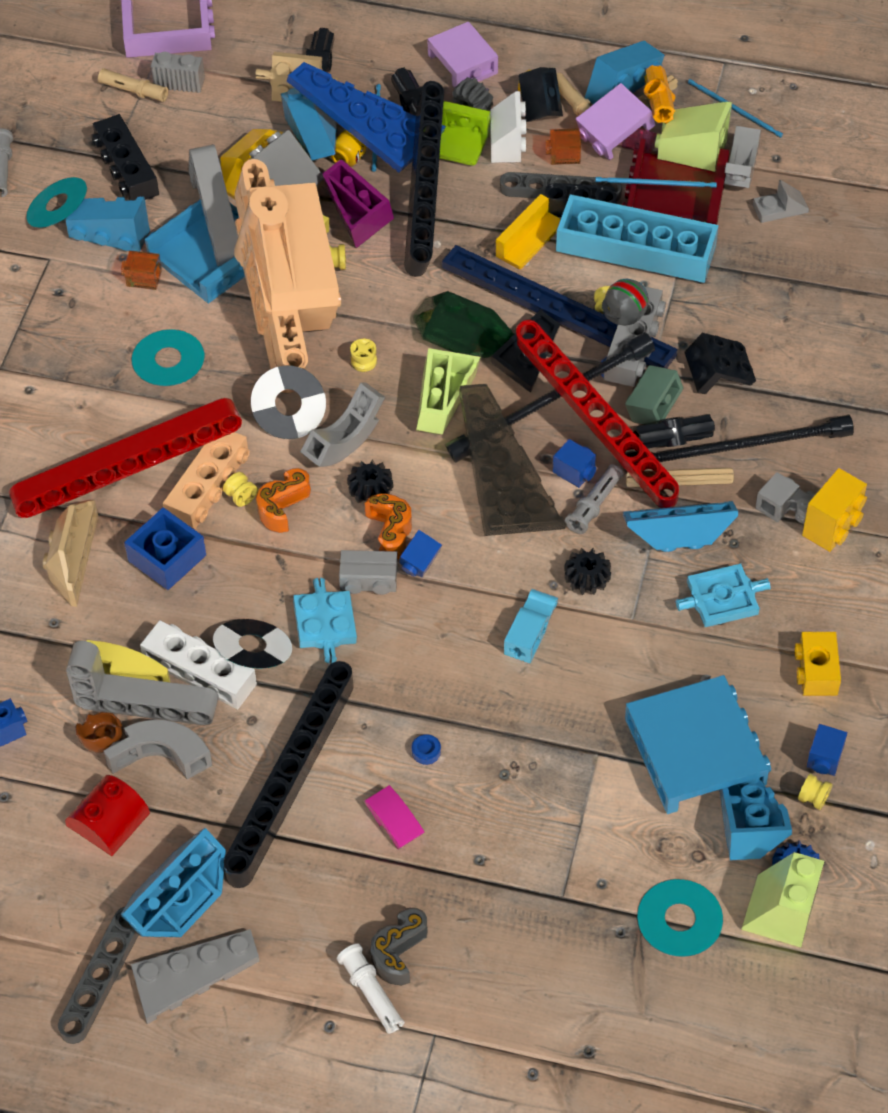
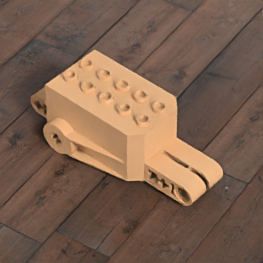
[234,159,341,393]

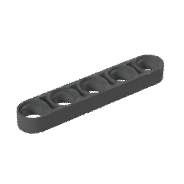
[500,172,622,201]
[58,907,139,1044]

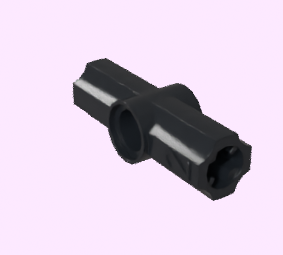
[306,28,335,72]
[391,67,423,116]
[633,414,715,449]

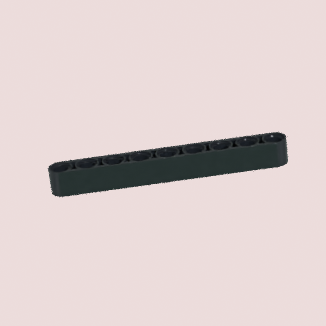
[404,81,444,277]
[224,661,354,888]

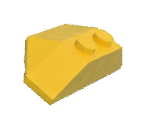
[220,129,304,199]

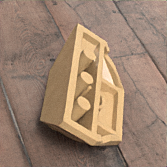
[43,500,98,607]

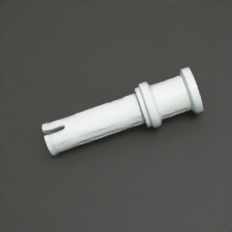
[337,944,405,1034]

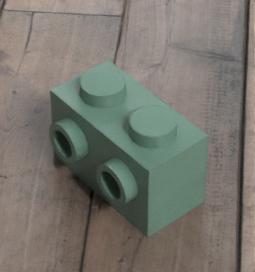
[625,365,684,425]

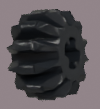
[347,459,394,503]
[564,547,611,595]

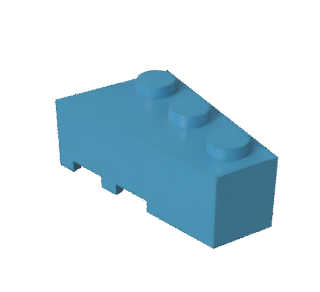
[585,41,665,104]
[66,197,150,253]

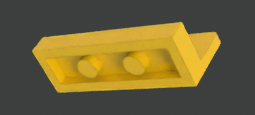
[496,194,561,269]

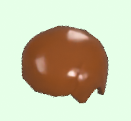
[76,712,123,753]

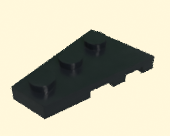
[490,309,560,393]

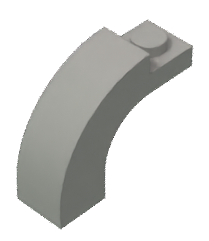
[724,126,762,188]
[300,383,385,467]
[104,720,213,779]

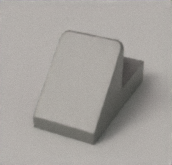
[753,180,809,223]

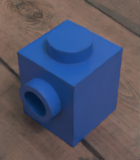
[553,439,597,488]
[399,530,442,578]
[0,698,28,747]
[807,724,848,776]

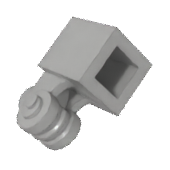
[755,472,816,524]

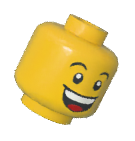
[331,130,366,167]

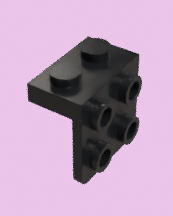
[684,332,756,394]

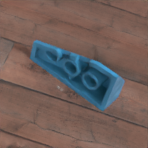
[281,88,337,160]
[719,778,792,860]

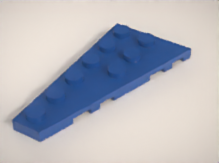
[287,62,446,173]

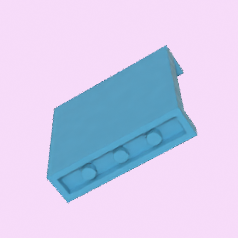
[145,200,245,304]
[625,675,771,814]

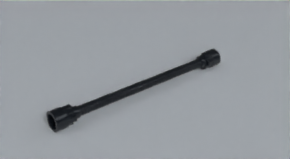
[445,332,655,463]
[625,414,854,473]

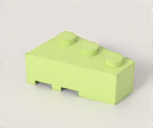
[416,348,480,434]

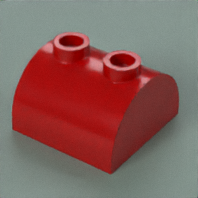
[65,775,150,856]

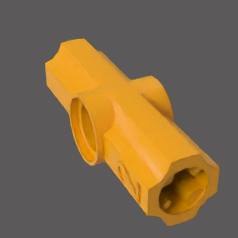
[643,65,675,124]

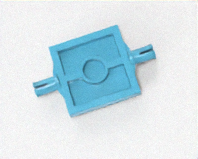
[676,564,771,627]
[293,577,357,664]

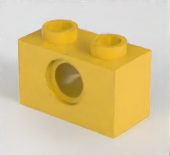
[794,632,841,696]

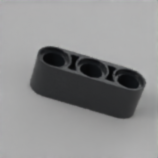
[544,183,618,217]

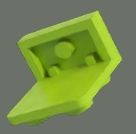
[440,101,490,166]

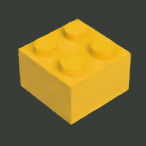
[802,468,867,552]

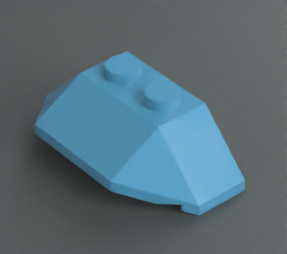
[623,501,738,552]
[121,828,226,937]

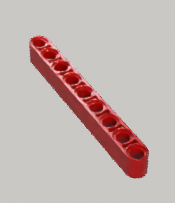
[516,320,679,508]
[9,398,242,518]

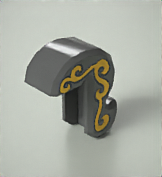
[371,907,428,986]

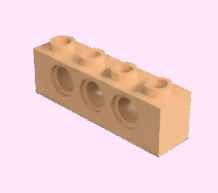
[163,432,250,530]

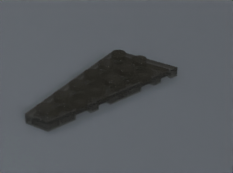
[459,384,567,536]

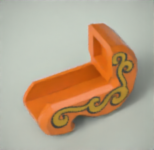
[256,468,311,533]
[365,493,412,559]

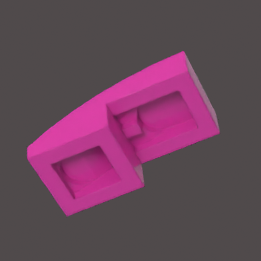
[364,785,425,849]

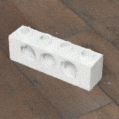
[140,620,257,710]

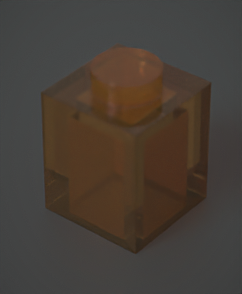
[545,128,581,165]
[121,250,162,290]

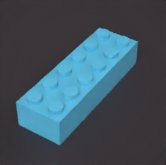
[556,194,719,283]

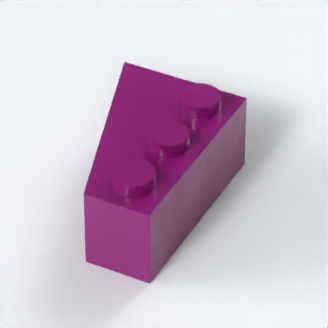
[322,159,394,248]

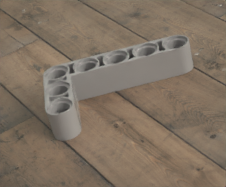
[188,144,238,266]
[66,641,219,725]

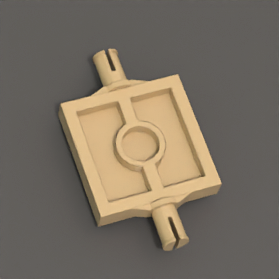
[256,52,338,102]

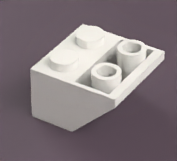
[490,91,526,163]

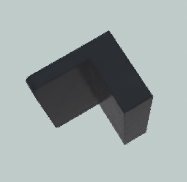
[519,67,563,122]

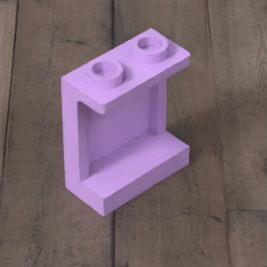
[427,21,498,88]
[576,83,655,160]

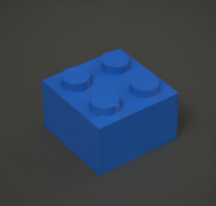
[124,507,207,590]

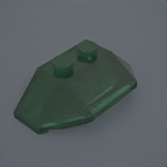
[413,291,514,358]

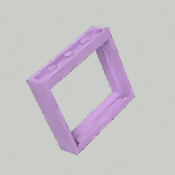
[121,0,215,58]

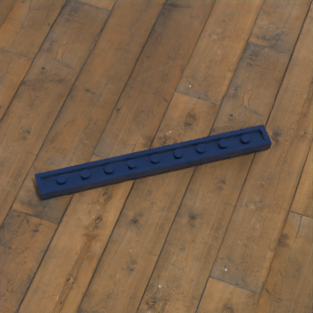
[442,245,677,369]

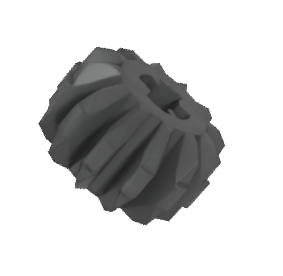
[452,77,494,111]

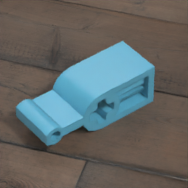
[504,589,558,664]

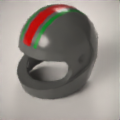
[602,278,649,326]

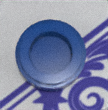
[412,734,441,765]

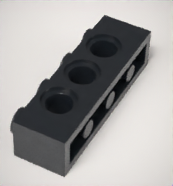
[91,114,159,201]

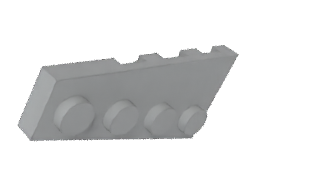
[131,929,259,1024]

